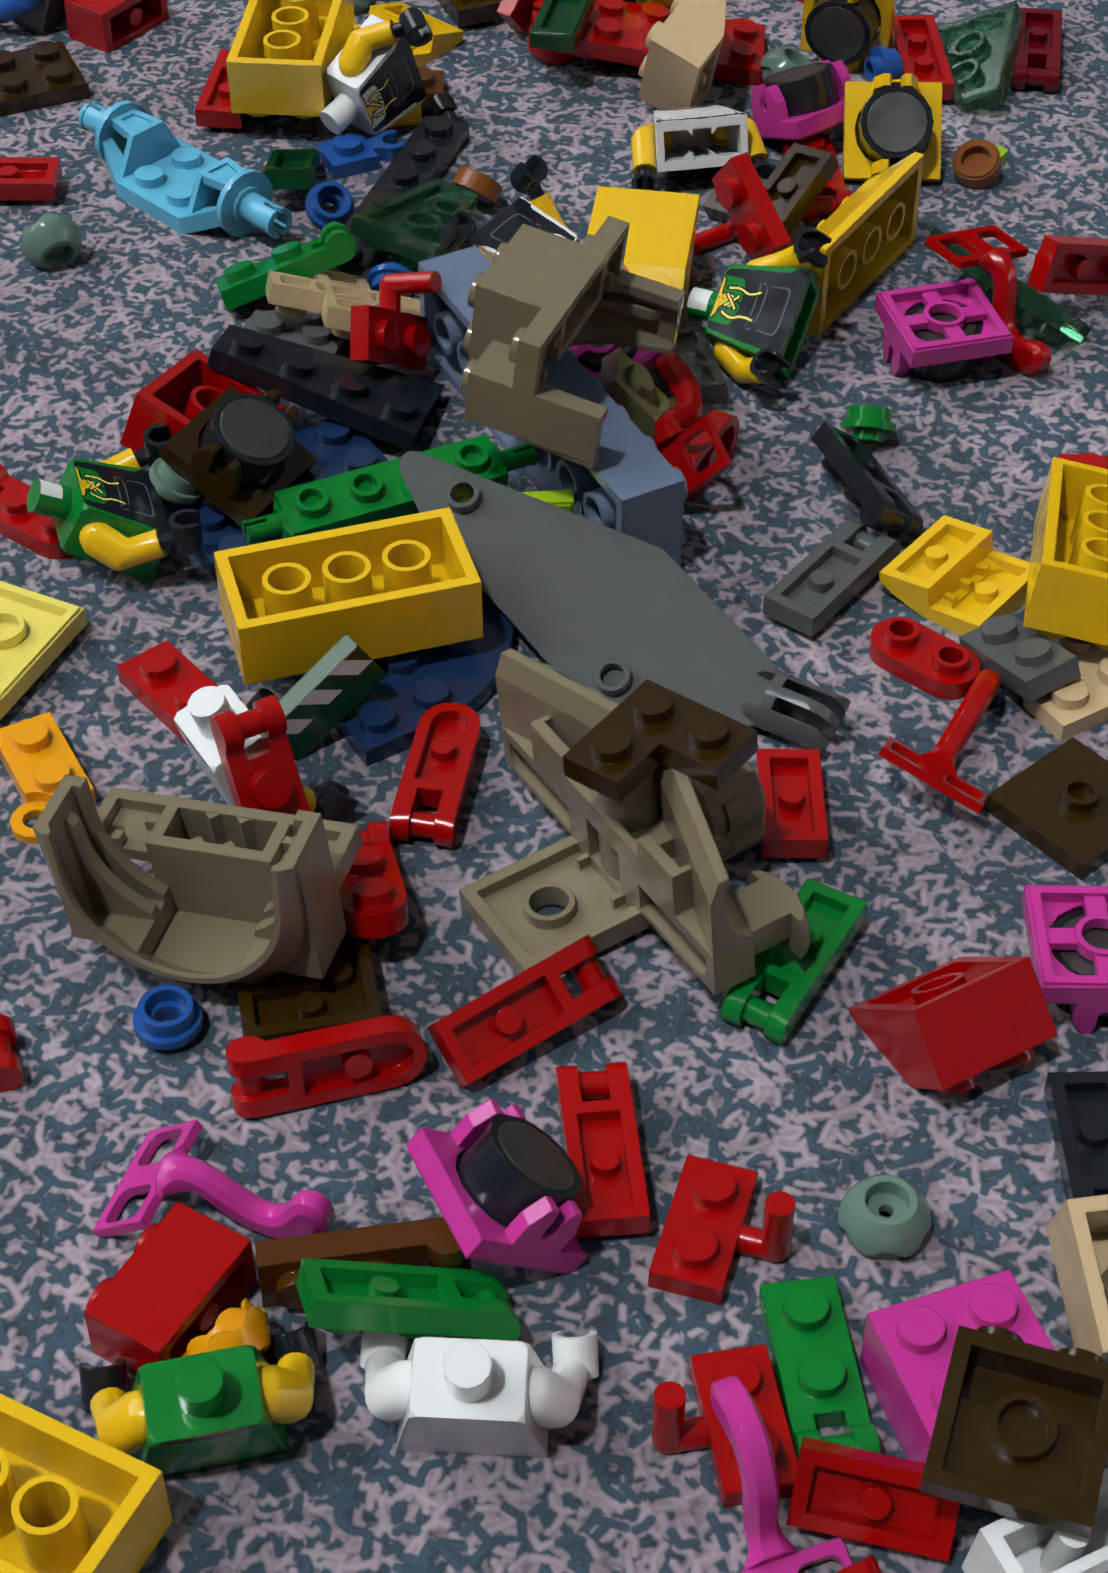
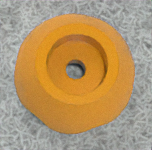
[181,1298,271,1357]

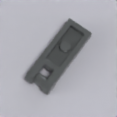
[763,519,901,637]

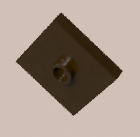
[985,737,1108,881]

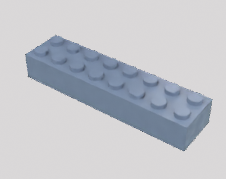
[418,246,688,567]

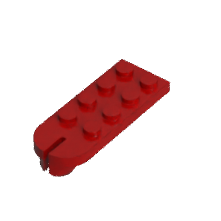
[527,0,765,85]

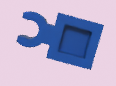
[317,129,405,180]

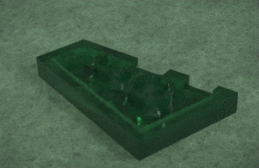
[937,0,1023,114]
[350,178,478,263]
[923,227,1092,345]

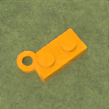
[0,711,97,844]

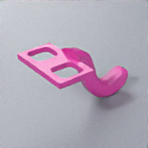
[92,1119,335,1239]
[710,1376,853,1573]

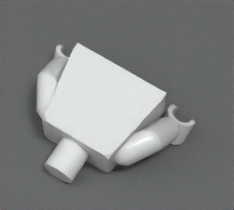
[359,1331,599,1457]

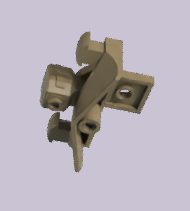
[459,648,810,996]

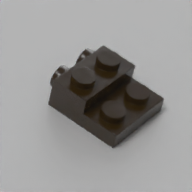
[920,1325,1108,1539]

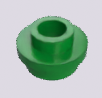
[841,405,896,444]

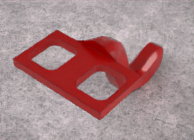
[925,225,1051,374]
[654,352,733,496]
[878,667,1002,814]

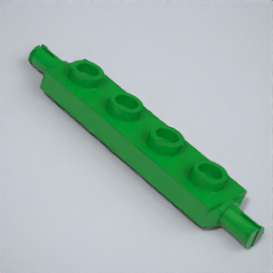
[241,434,538,545]

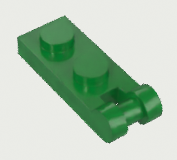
[216,221,357,311]
[720,878,868,1046]
[296,1258,521,1341]
[759,1276,881,1460]

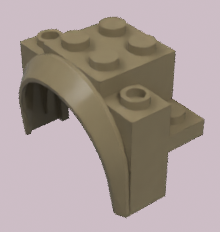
[460,216,685,469]
[32,775,362,984]

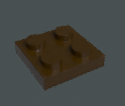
[0,41,89,117]

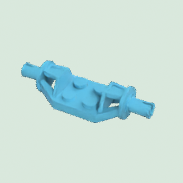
[78,100,292,239]

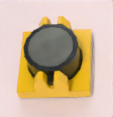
[800,0,897,73]
[842,73,943,182]

